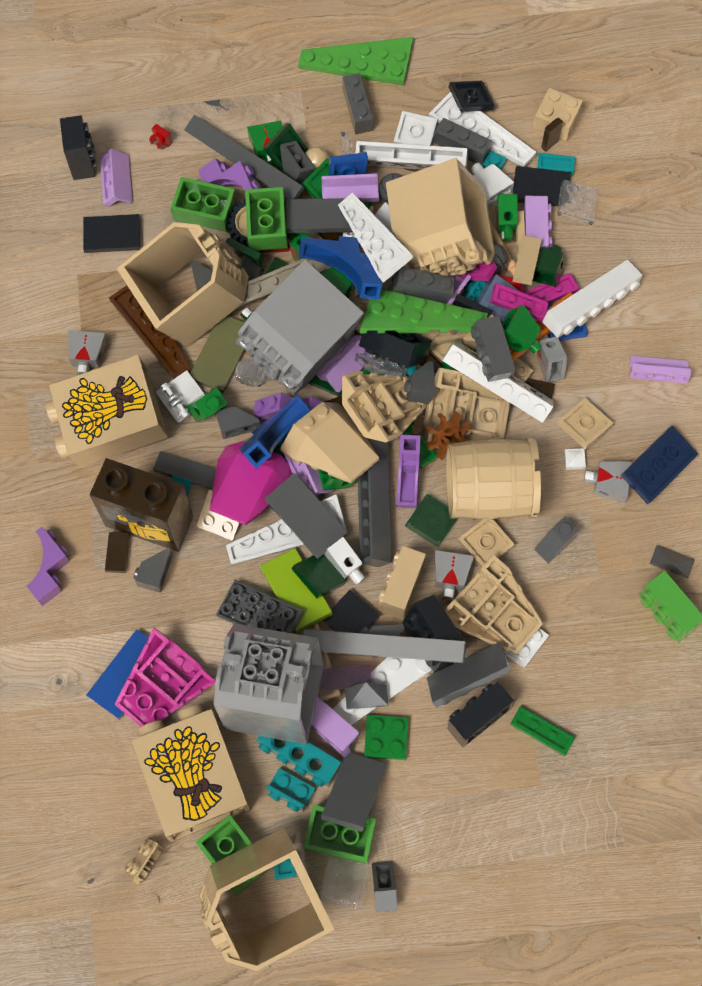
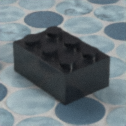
[60,115,98,180]
[359,330,432,368]
[402,595,467,673]
[447,682,514,748]

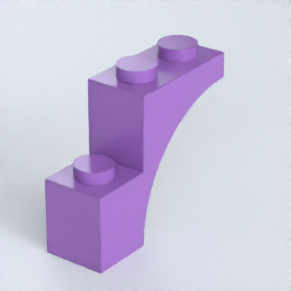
[198,158,261,190]
[254,392,323,421]
[397,435,420,508]
[27,527,69,606]

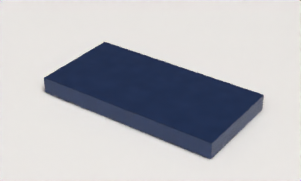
[621,425,698,504]

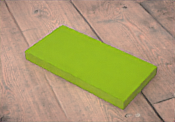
[260,548,333,633]

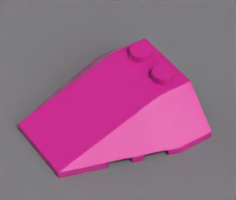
[210,441,293,525]

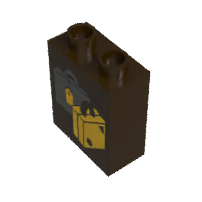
[89,458,194,552]

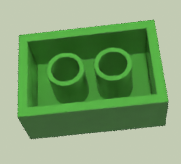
[170,177,236,232]
[245,187,288,250]
[639,571,702,643]
[303,805,376,865]
[196,815,271,896]

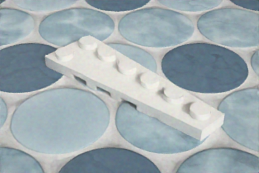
[338,193,413,283]

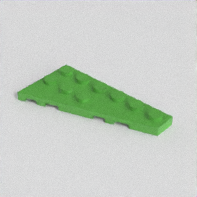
[298,37,413,86]
[360,289,488,333]

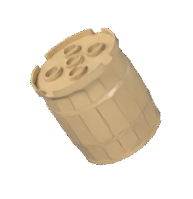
[446,437,541,520]

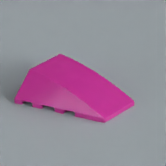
[114,627,215,727]

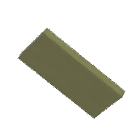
[190,315,245,394]

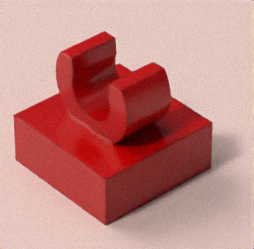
[149,124,172,149]

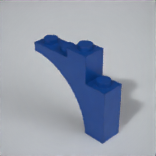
[298,236,382,300]
[239,395,310,469]

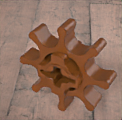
[425,411,473,460]

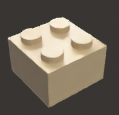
[533,88,583,141]

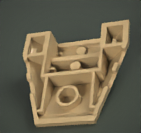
[424,368,510,448]
[342,371,427,443]
[280,402,379,483]
[445,555,543,654]

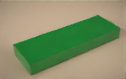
[510,706,575,757]

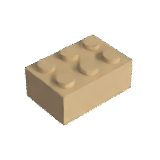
[379,546,426,620]

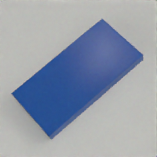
[86,629,149,720]

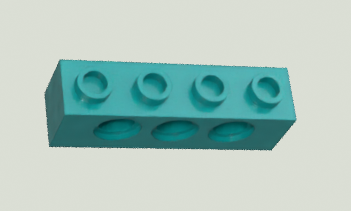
[256,736,341,787]

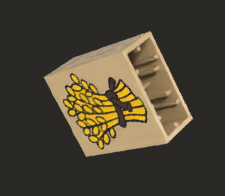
[45,355,168,468]
[131,705,250,842]

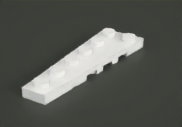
[429,92,536,167]
[226,495,347,565]
[333,657,432,726]

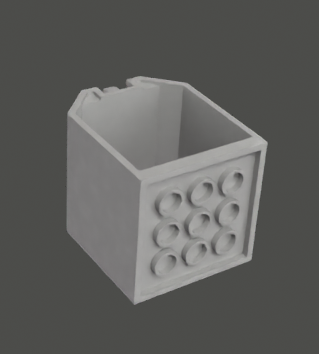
[235,260,364,396]
[214,624,325,745]

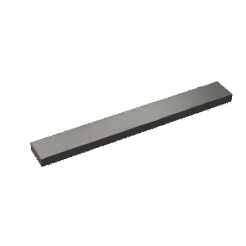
[303,629,466,663]

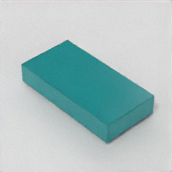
[537,153,575,176]

